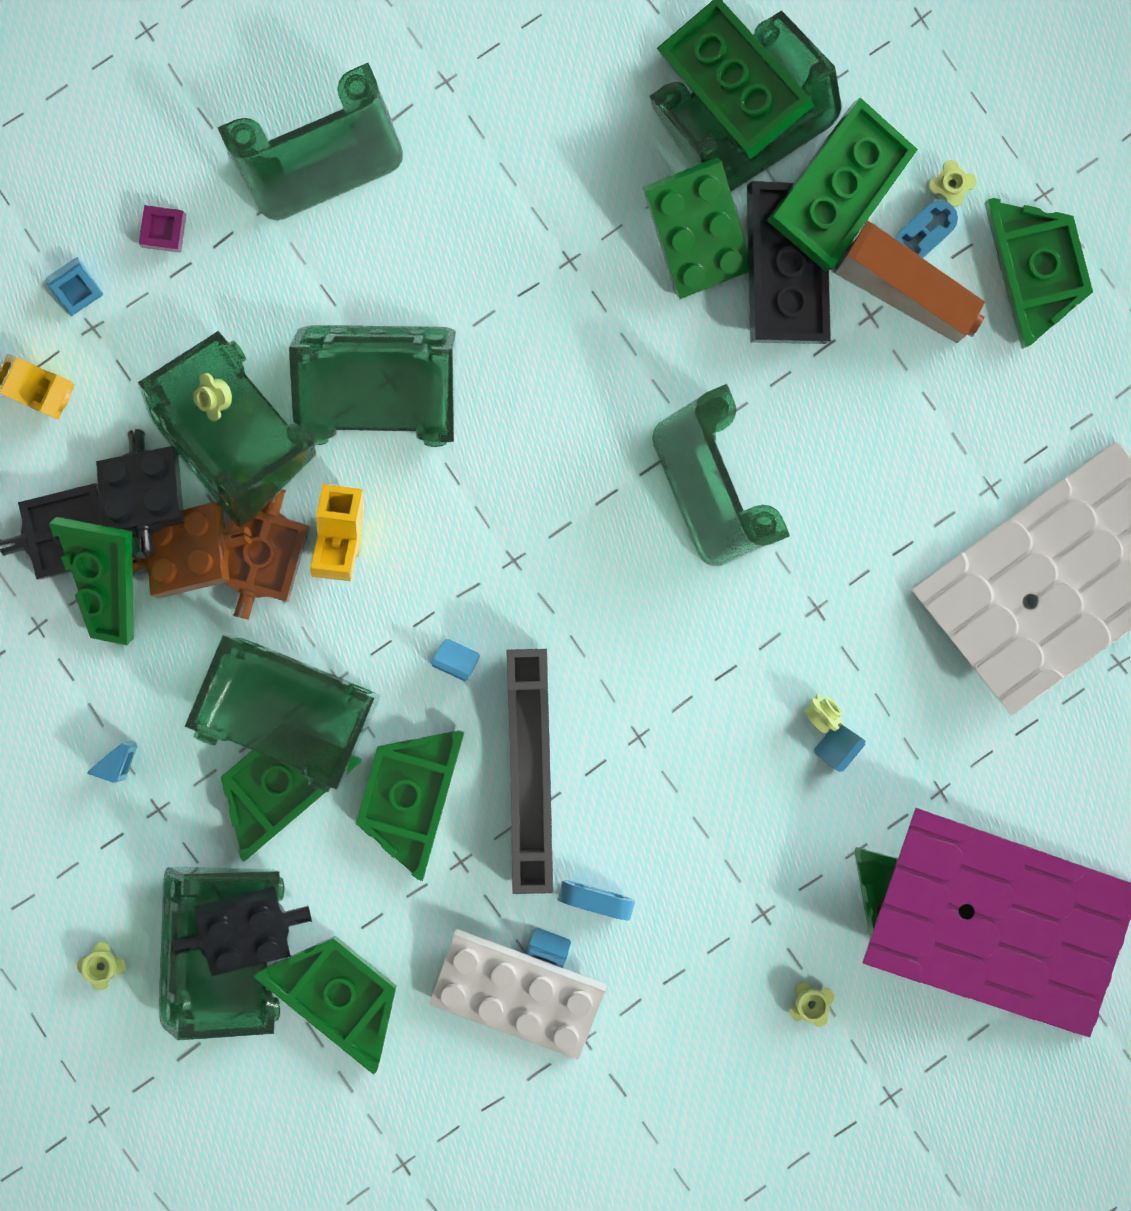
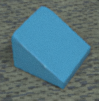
[46,257,104,316]
[431,639,480,682]
[814,724,866,772]
[87,741,138,783]
[525,928,571,968]

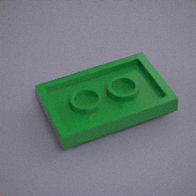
[642,157,749,299]

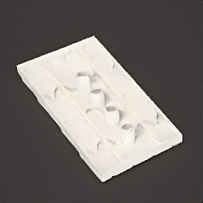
[912,441,1131,716]

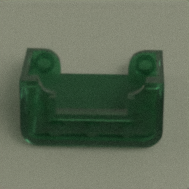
[649,10,842,192]
[217,62,404,221]
[289,325,457,447]
[137,331,318,527]
[652,384,790,567]
[184,635,381,792]
[159,866,284,1041]

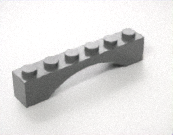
[506,648,554,894]

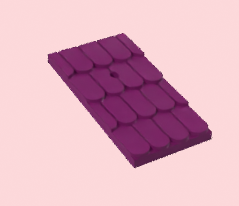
[862,807,1131,1038]

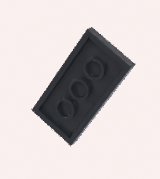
[747,181,831,344]

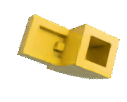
[0,354,75,420]
[310,484,364,582]

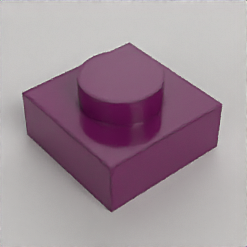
[139,205,187,253]

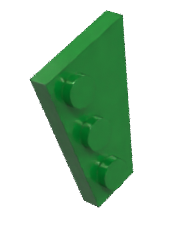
[49,517,134,646]

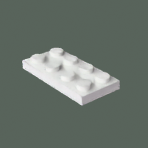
[429,929,607,1060]

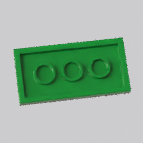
[657,0,814,159]
[767,97,918,272]

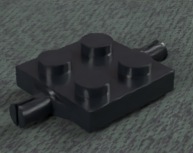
[96,429,184,558]
[0,483,100,580]
[172,886,312,977]

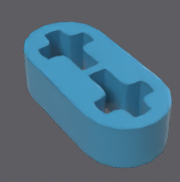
[894,200,958,258]
[557,880,635,921]

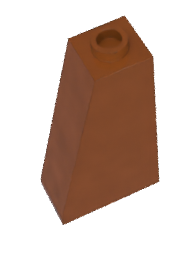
[835,220,985,343]

